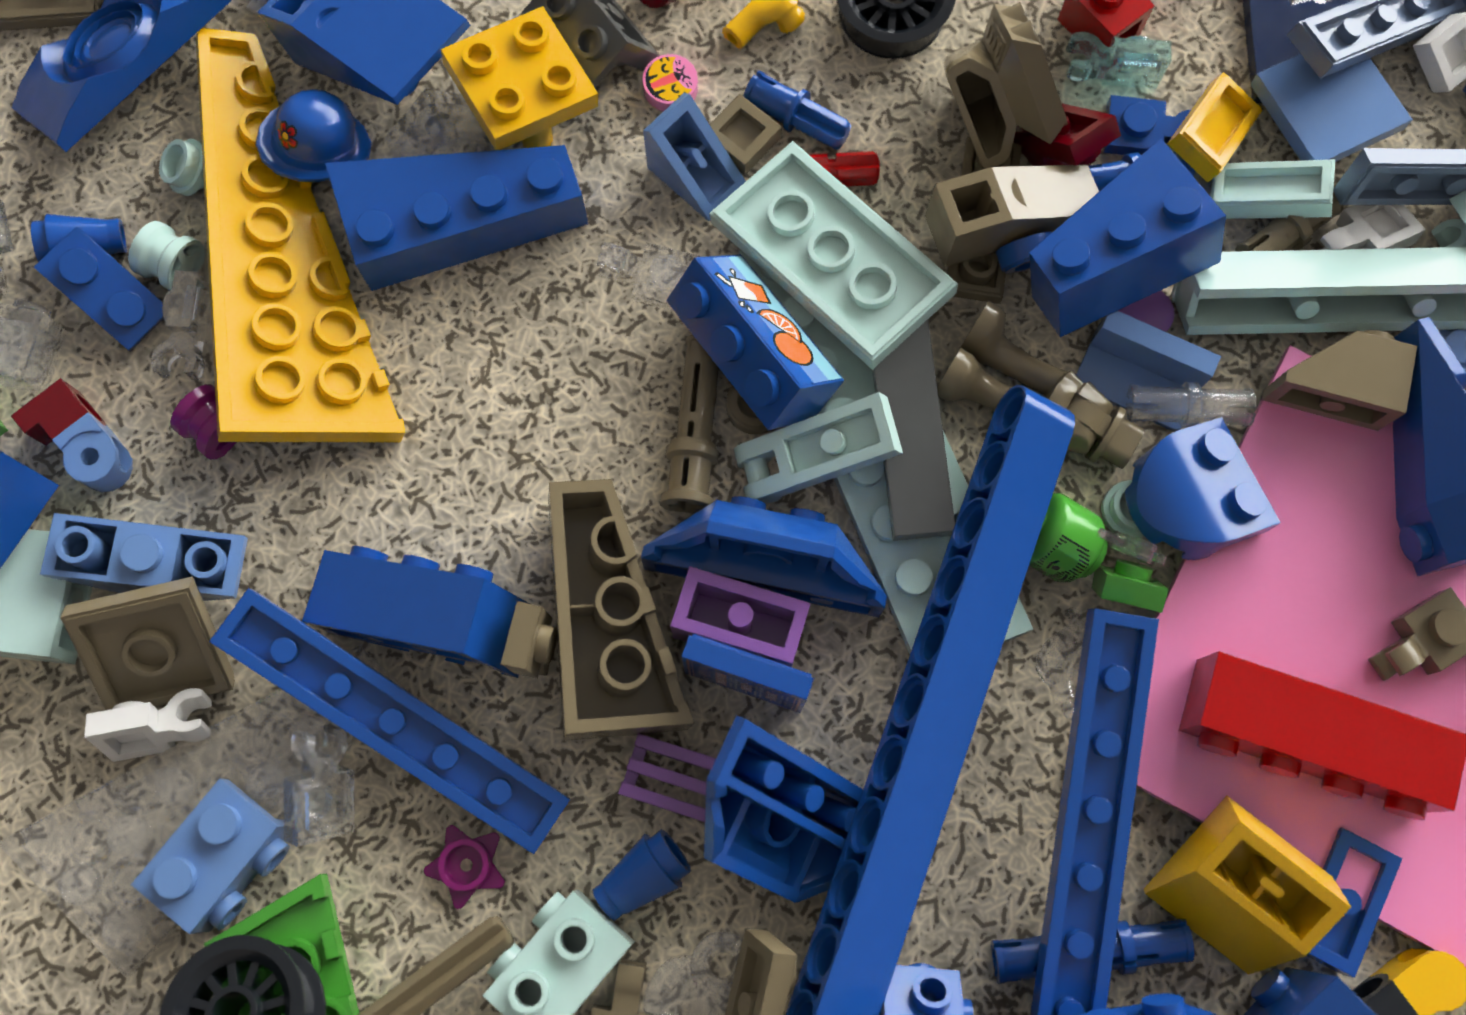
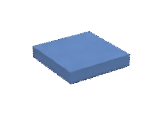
[1250,54,1413,162]

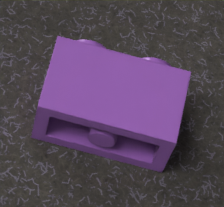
[670,566,811,667]

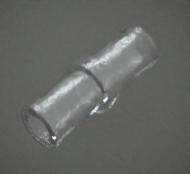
[1126,382,1256,429]

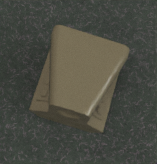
[943,2,1068,168]

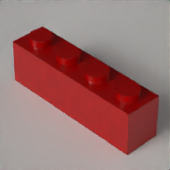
[1178,651,1466,820]

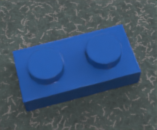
[34,226,171,351]
[1306,828,1402,978]

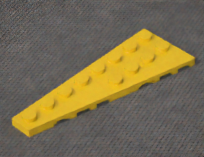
[196,28,405,442]

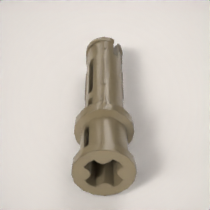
[660,334,719,513]

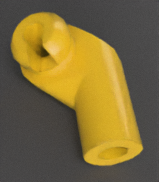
[722,0,805,50]

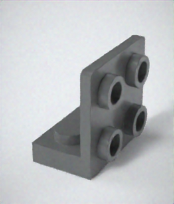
[519,0,660,88]

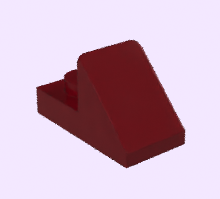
[1013,103,1121,166]

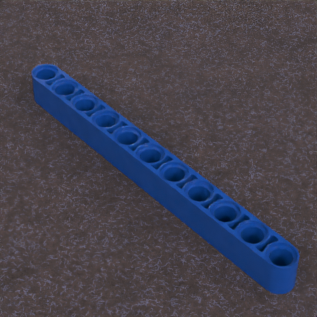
[786,385,1075,1015]

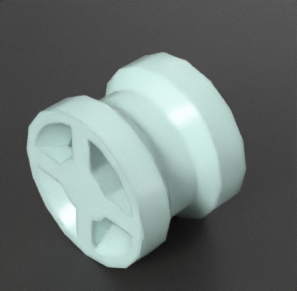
[128,221,205,293]

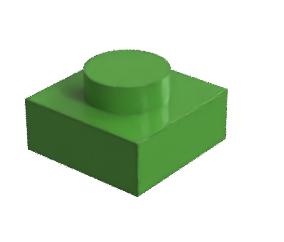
[1091,559,1169,613]

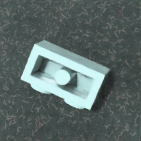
[482,890,635,1015]

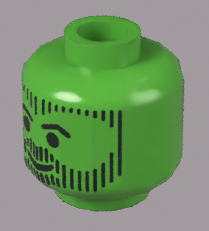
[1029,493,1108,582]

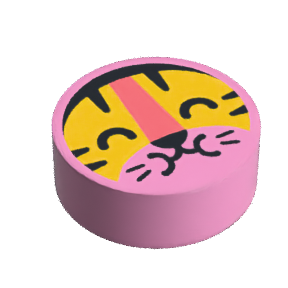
[642,54,698,112]

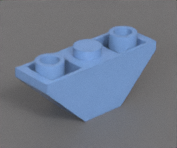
[40,513,248,601]

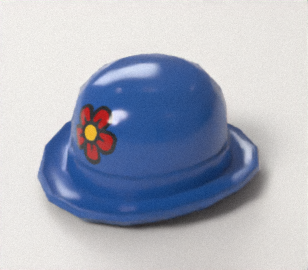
[255,89,372,182]

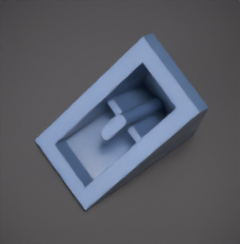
[643,93,746,221]

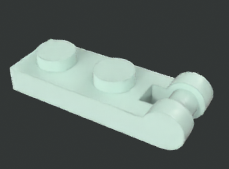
[734,392,903,504]

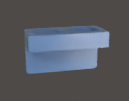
[1076,311,1221,432]

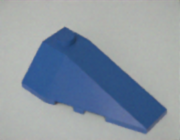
[1393,317,1466,577]

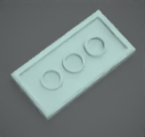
[709,141,958,370]

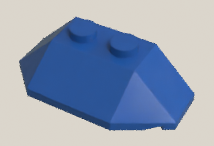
[641,496,887,618]
[704,716,863,903]

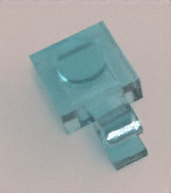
[1066,32,1172,88]

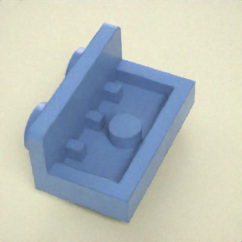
[131,778,295,934]

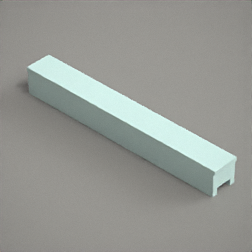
[1171,247,1466,335]

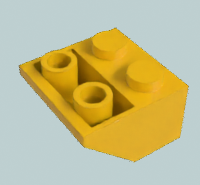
[1144,796,1351,975]

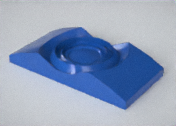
[12,0,232,152]

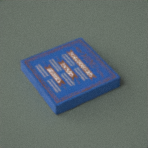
[681,634,814,713]

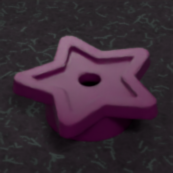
[424,825,505,909]

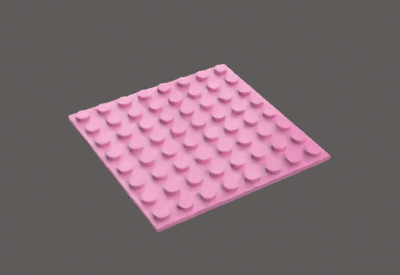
[1136,345,1466,968]

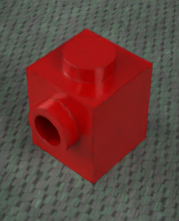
[1057,0,1155,64]

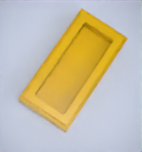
[1167,72,1262,183]

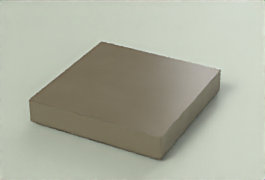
[60,577,235,710]

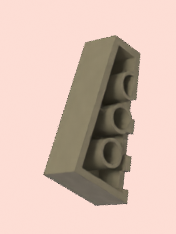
[548,479,695,741]

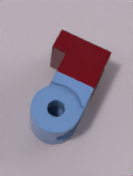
[11,378,133,492]

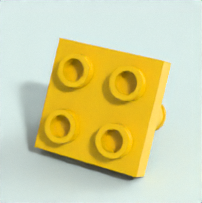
[440,6,598,150]

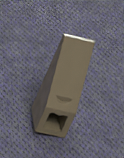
[925,165,1099,267]

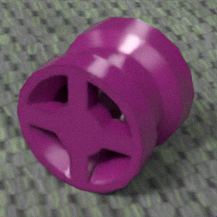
[170,384,237,460]

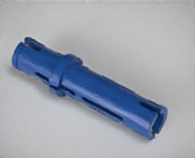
[991,919,1195,984]

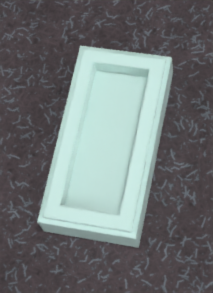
[1210,159,1335,219]

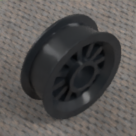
[836,0,956,59]
[160,935,326,1015]

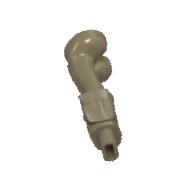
[937,300,1145,469]

